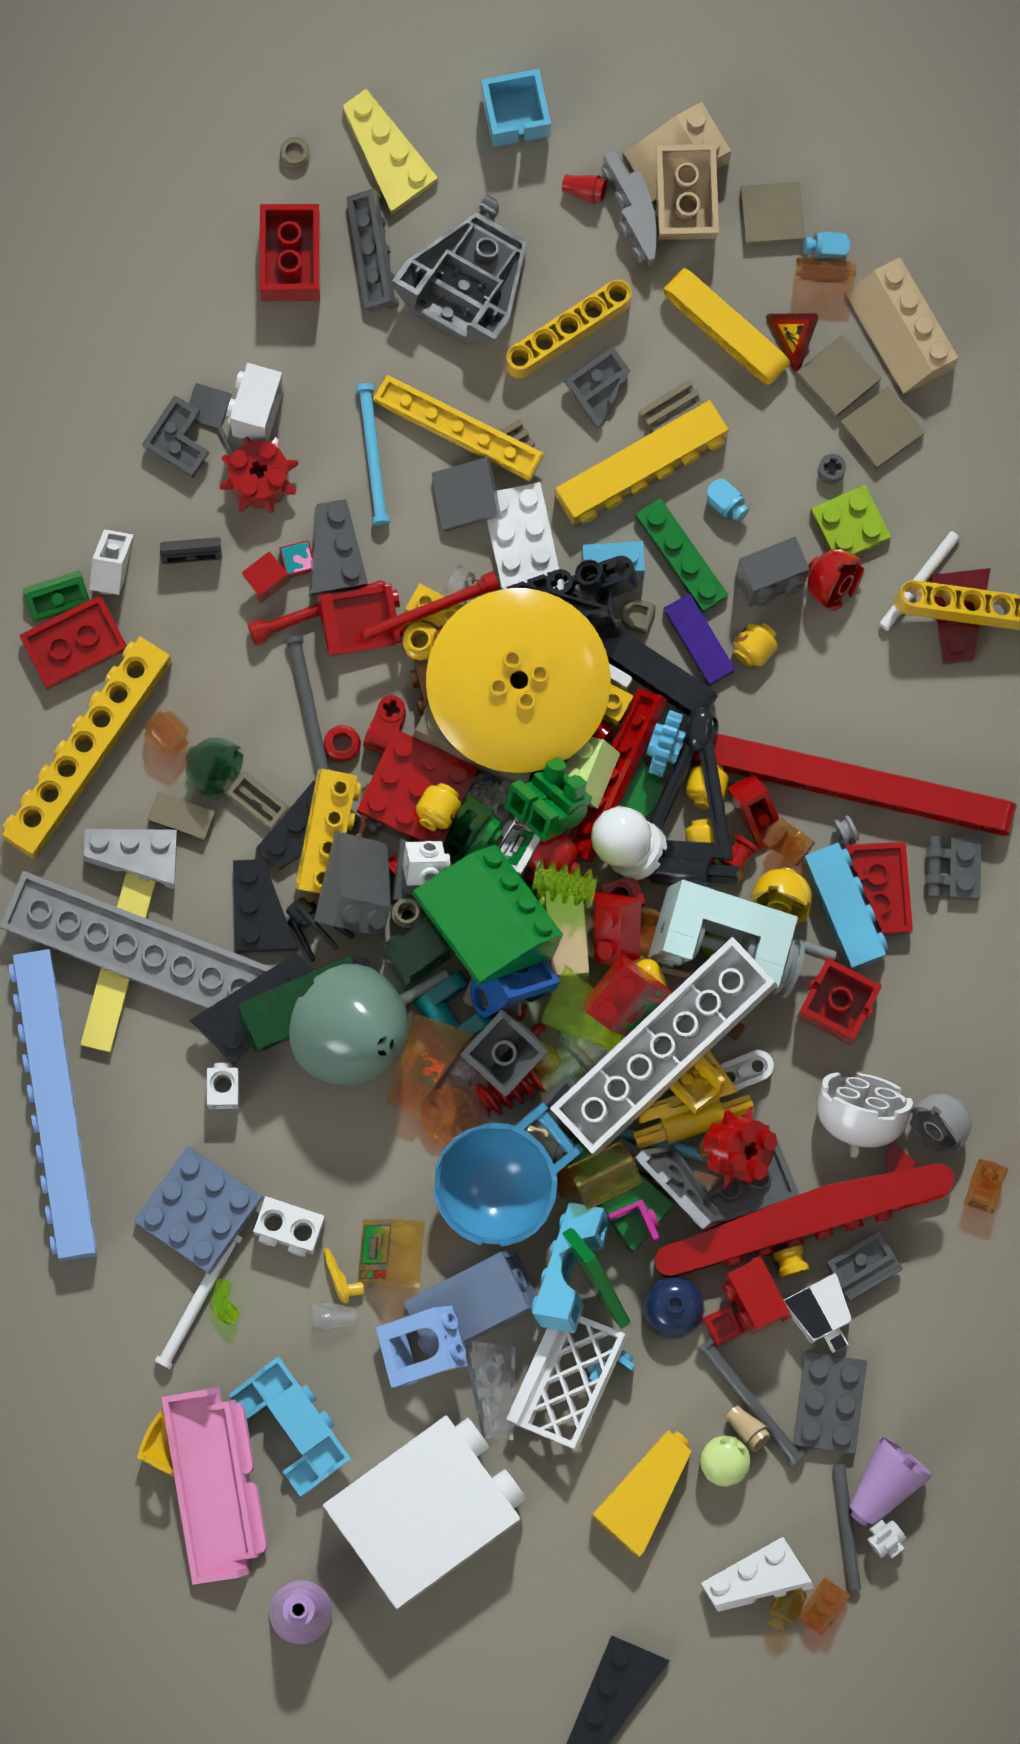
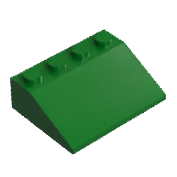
[412,844,563,985]

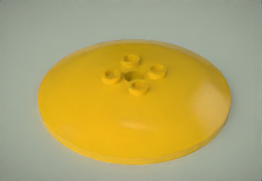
[426,588,611,773]

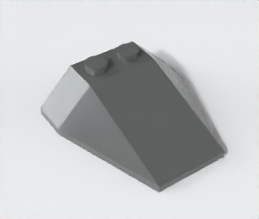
[391,212,527,344]

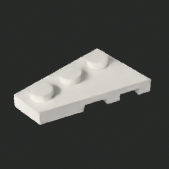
[701,1537,814,1612]

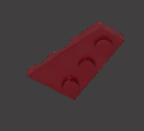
[930,568,991,665]

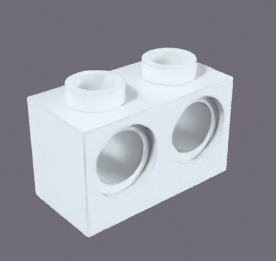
[253,1196,325,1257]

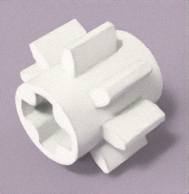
[867,1520,906,1559]

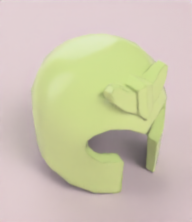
[700,1436,750,1487]

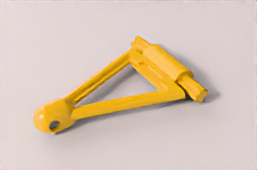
[632,959,754,1149]

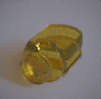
[767,1588,807,1633]

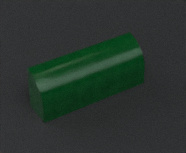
[237,955,354,1055]

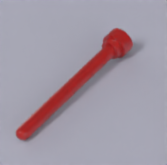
[362,571,501,640]
[247,580,386,646]

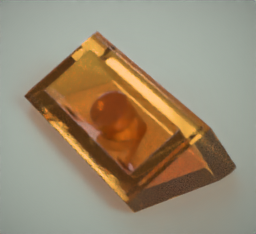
[794,258,856,284]

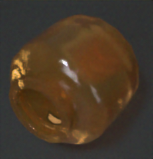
[144,710,189,755]

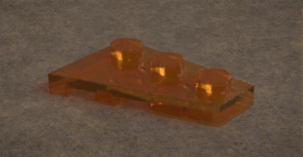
[386,1014,474,1112]

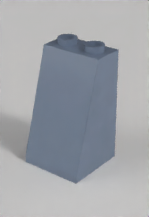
[404,1251,538,1358]

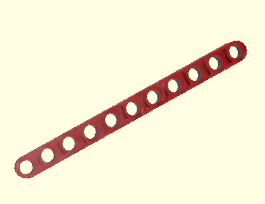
[691,733,1017,836]

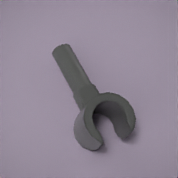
[479,195,499,220]

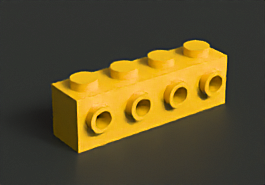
[295,768,361,894]

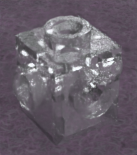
[461,780,511,827]

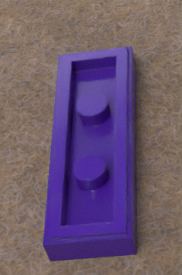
[663,593,736,686]

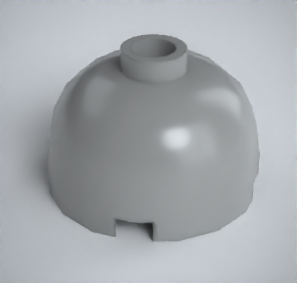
[909,1093,972,1156]

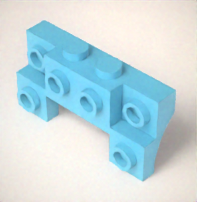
[228,1356,352,1497]

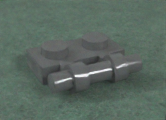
[925,836,981,900]

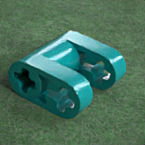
[413,971,494,1054]

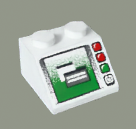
[499,817,541,882]

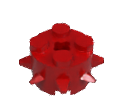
[219,437,299,513]
[703,1107,778,1189]

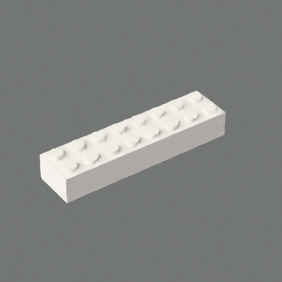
[550,937,778,1156]

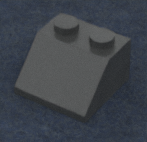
[460,1007,548,1097]

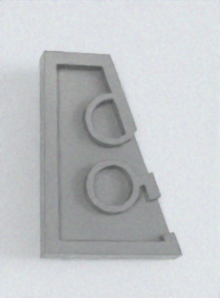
[84,829,177,890]

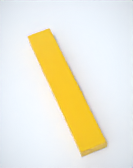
[373,375,544,482]

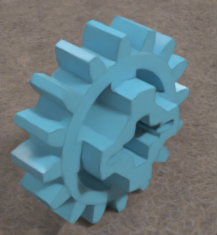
[646,711,685,777]

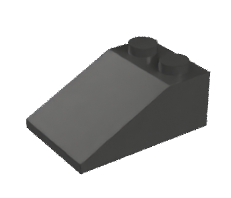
[314,831,391,937]

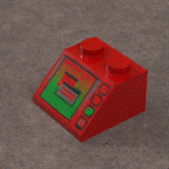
[585,889,642,965]
[584,954,671,1036]

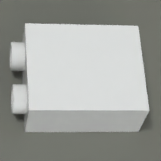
[323,1415,527,1611]

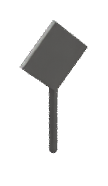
[189,383,234,455]

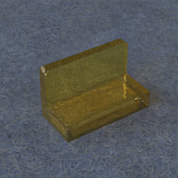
[567,1141,643,1210]

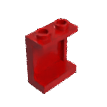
[317,583,405,657]

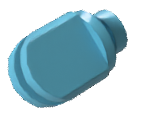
[803,231,850,262]
[707,479,749,522]

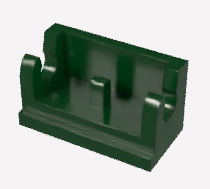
[443,794,493,864]

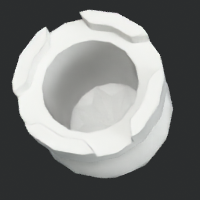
[591,806,667,880]

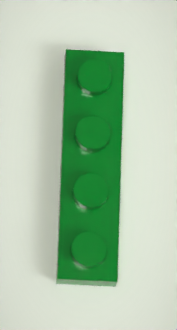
[635,498,728,613]

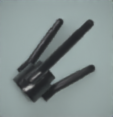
[286,896,354,961]

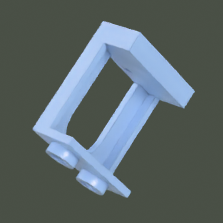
[376,1305,468,1388]

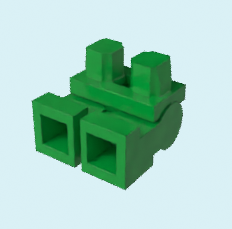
[505,758,592,842]

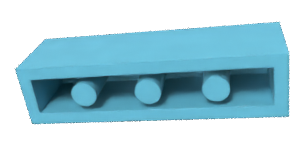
[802,842,888,971]

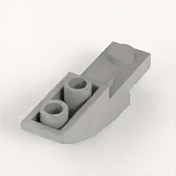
[601,150,656,270]

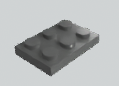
[793,1352,867,1455]

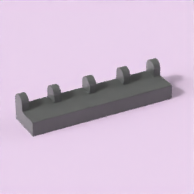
[346,189,399,311]

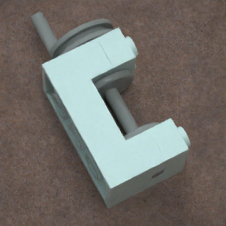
[648,880,837,998]

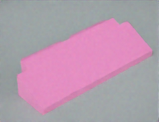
[161,1387,268,1585]

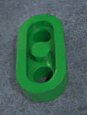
[464,816,503,857]

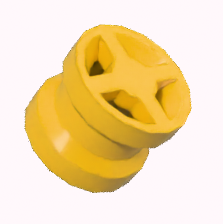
[773,1245,809,1278]

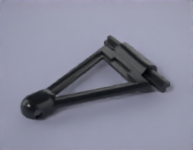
[645,707,743,887]

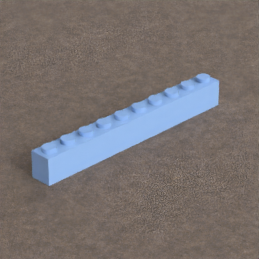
[9,949,98,1262]

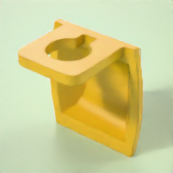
[137,1409,174,1477]

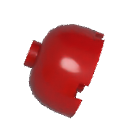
[807,549,864,611]
[523,831,580,888]

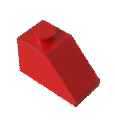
[727,774,786,850]

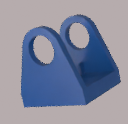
[470,960,560,1018]

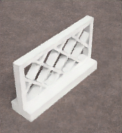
[506,1316,628,1451]

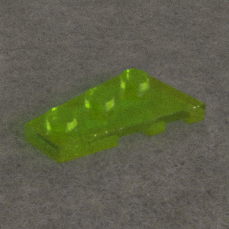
[541,965,626,1050]

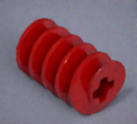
[476,1068,545,1120]

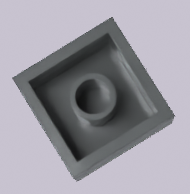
[736,536,810,607]

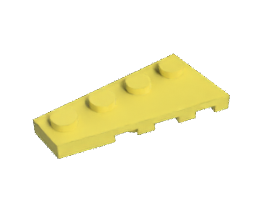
[343,89,438,215]

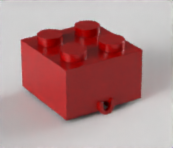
[797,957,882,1045]
[722,1256,792,1336]

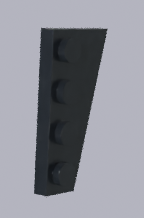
[189,953,315,1064]
[566,1635,670,1744]

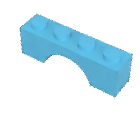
[532,1202,611,1333]

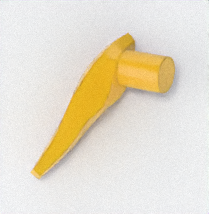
[324,1247,364,1304]

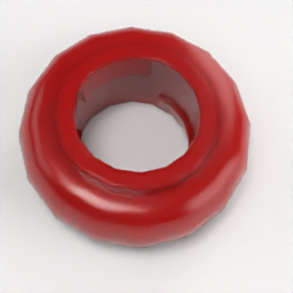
[323,725,361,762]

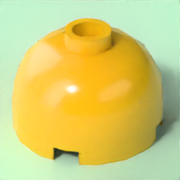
[749,868,812,925]

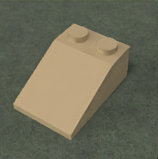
[623,102,731,203]
[656,144,719,241]

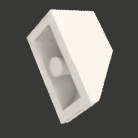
[89,529,134,595]

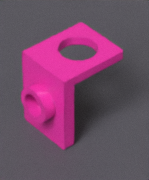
[607,1200,659,1244]

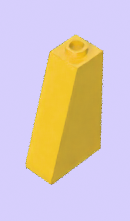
[592,1430,692,1558]

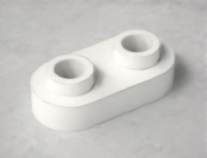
[721,1050,774,1091]

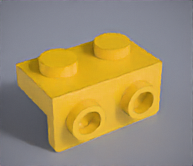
[670,1057,726,1115]

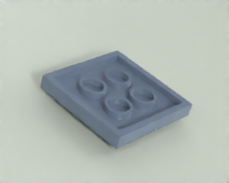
[134,1146,264,1274]

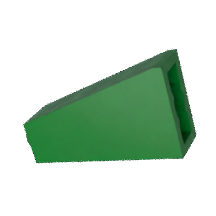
[571,1137,674,1254]

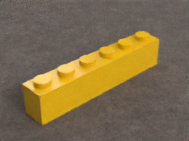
[555,400,729,526]

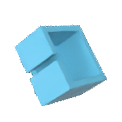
[481,69,551,147]

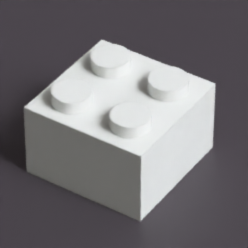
[226,363,284,442]

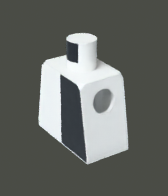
[784,1273,852,1353]

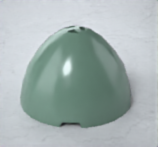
[289,964,410,1086]

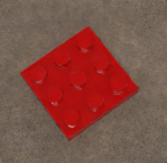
[356,729,478,844]

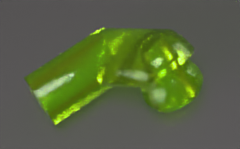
[210,1278,240,1324]

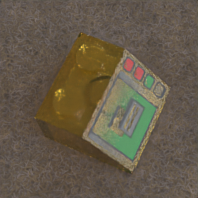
[357,1219,425,1288]

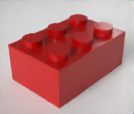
[259,204,320,301]

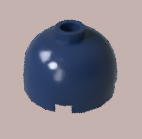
[643,1276,705,1339]

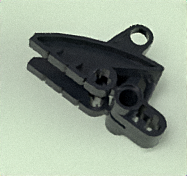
[484,556,640,638]

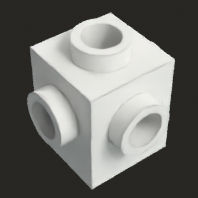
[403,841,450,885]

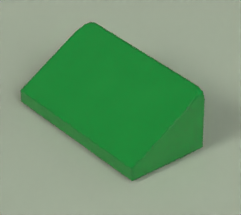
[23,571,90,622]

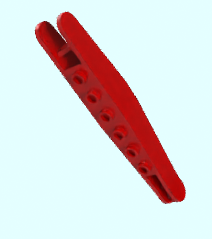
[654,1164,954,1277]

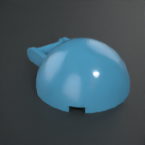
[433,1102,584,1247]

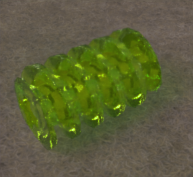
[532,859,598,909]

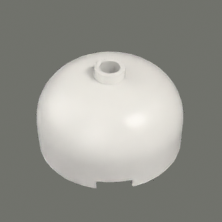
[817,1072,913,1148]

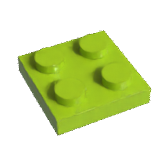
[810,485,891,555]

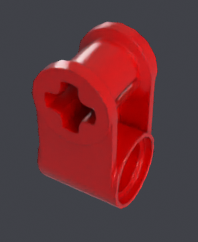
[363,695,406,754]

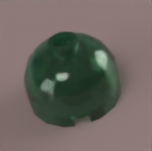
[185,738,244,800]

